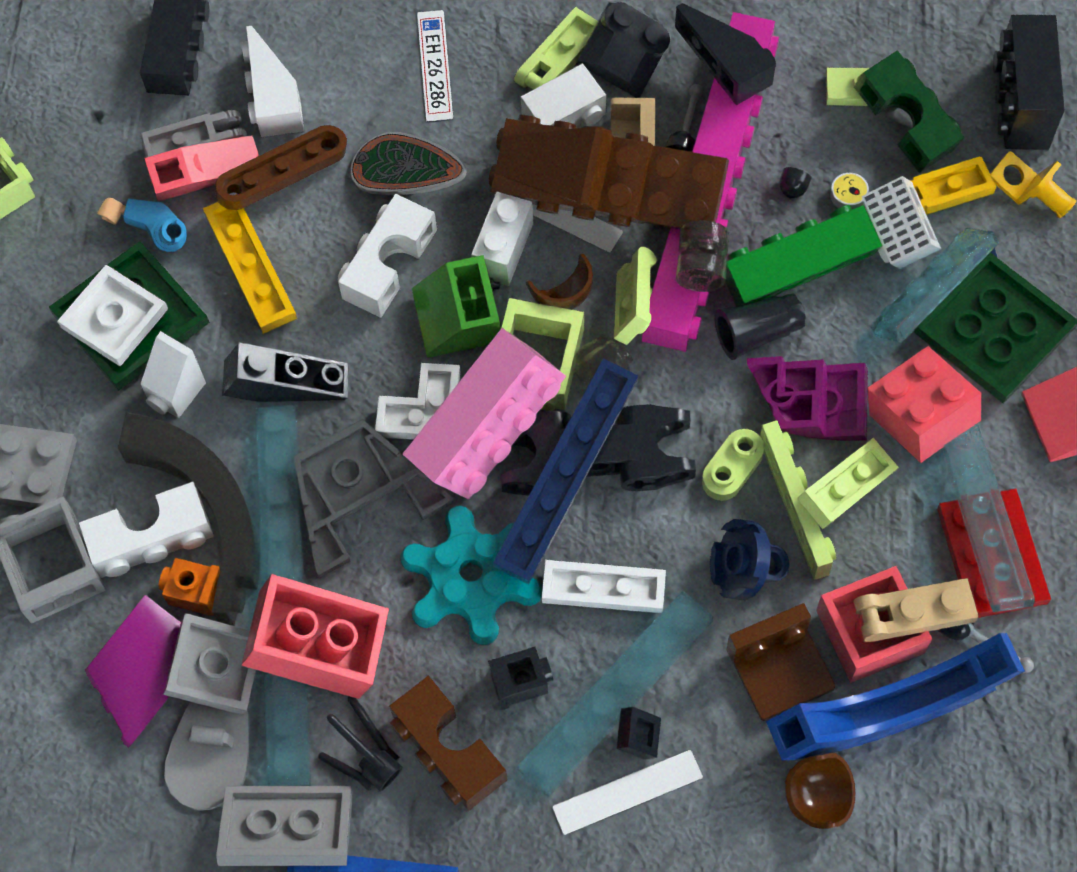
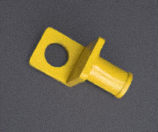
[990,151,1076,218]

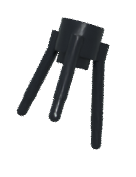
[318,696,403,792]

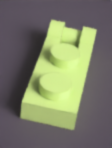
[514,7,598,90]
[614,247,657,345]

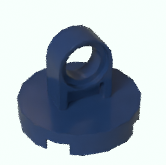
[710,519,790,601]

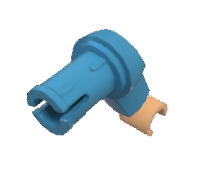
[97,198,187,252]

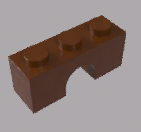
[389,675,507,811]

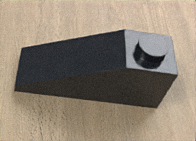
[675,3,776,105]

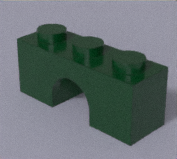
[854,50,964,174]

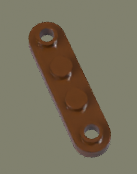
[215,125,347,210]

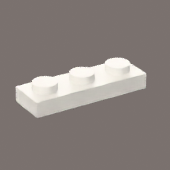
[542,560,666,613]

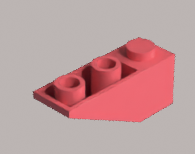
[144,135,259,202]

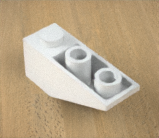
[242,26,304,137]

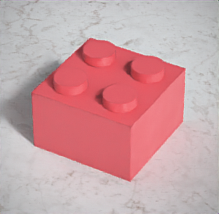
[867,346,981,463]
[816,566,932,683]

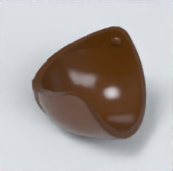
[526,253,593,310]
[785,753,856,829]

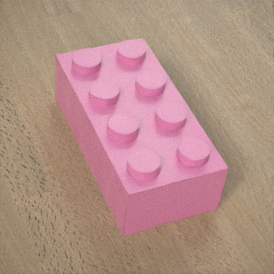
[403,328,566,499]

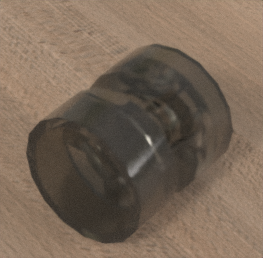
[675,220,730,292]

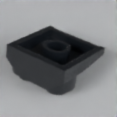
[576,2,670,98]

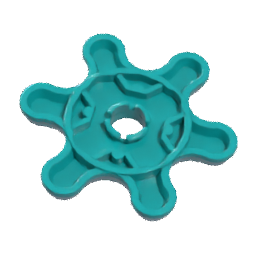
[400,506,543,645]

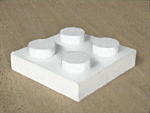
[57,265,168,366]

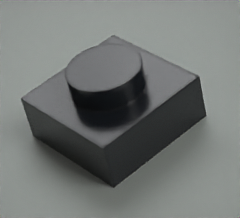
[616,707,661,760]

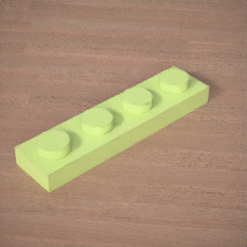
[760,420,836,580]

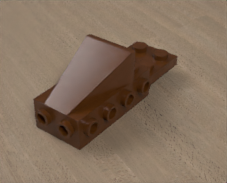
[489,115,729,235]

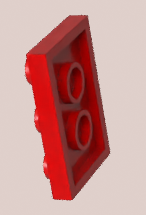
[937,488,1051,618]

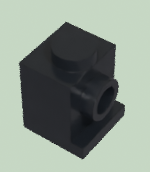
[488,646,553,710]

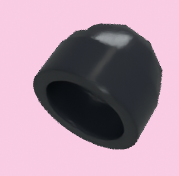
[779,167,812,198]

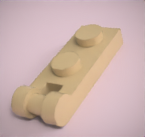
[853,578,978,642]

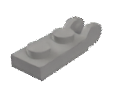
[139,109,247,158]

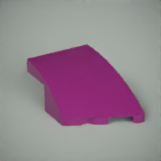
[747,356,868,441]
[85,595,181,748]

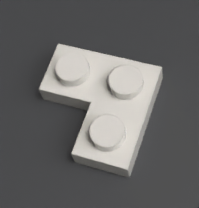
[375,363,460,440]

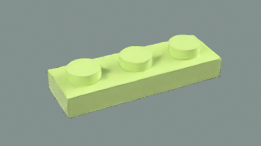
[797,437,899,529]

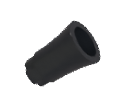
[714,294,806,360]

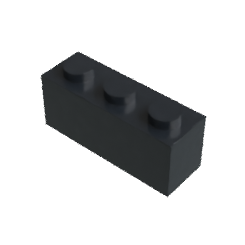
[140,0,210,96]

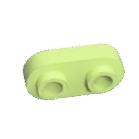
[702,429,764,501]

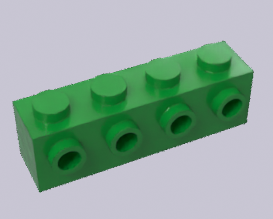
[720,205,882,306]

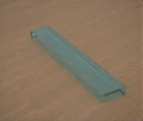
[942,423,1035,613]

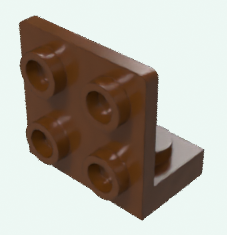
[726,603,835,721]

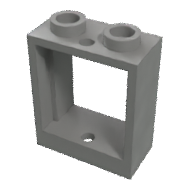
[0,496,106,624]

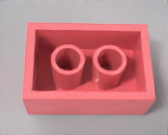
[241,574,389,699]

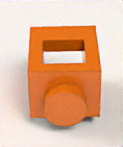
[159,558,226,616]

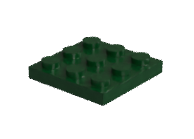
[49,241,210,391]
[913,251,1077,404]

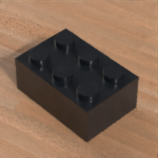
[993,15,1065,150]

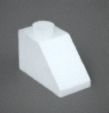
[141,331,206,418]

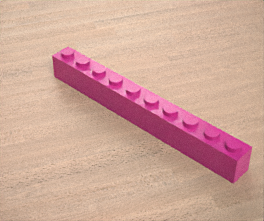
[642,12,779,352]

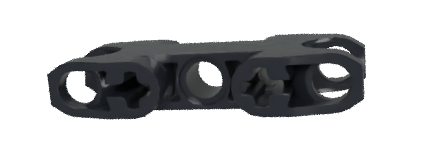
[501,404,696,496]

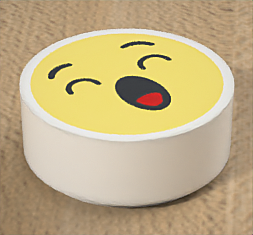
[830,173,869,209]

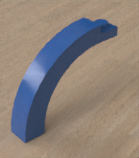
[766,633,1025,761]

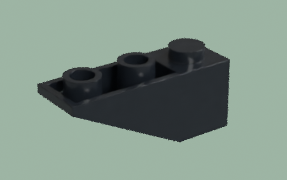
[222,342,348,402]

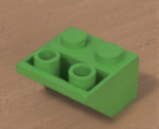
[412,255,500,358]

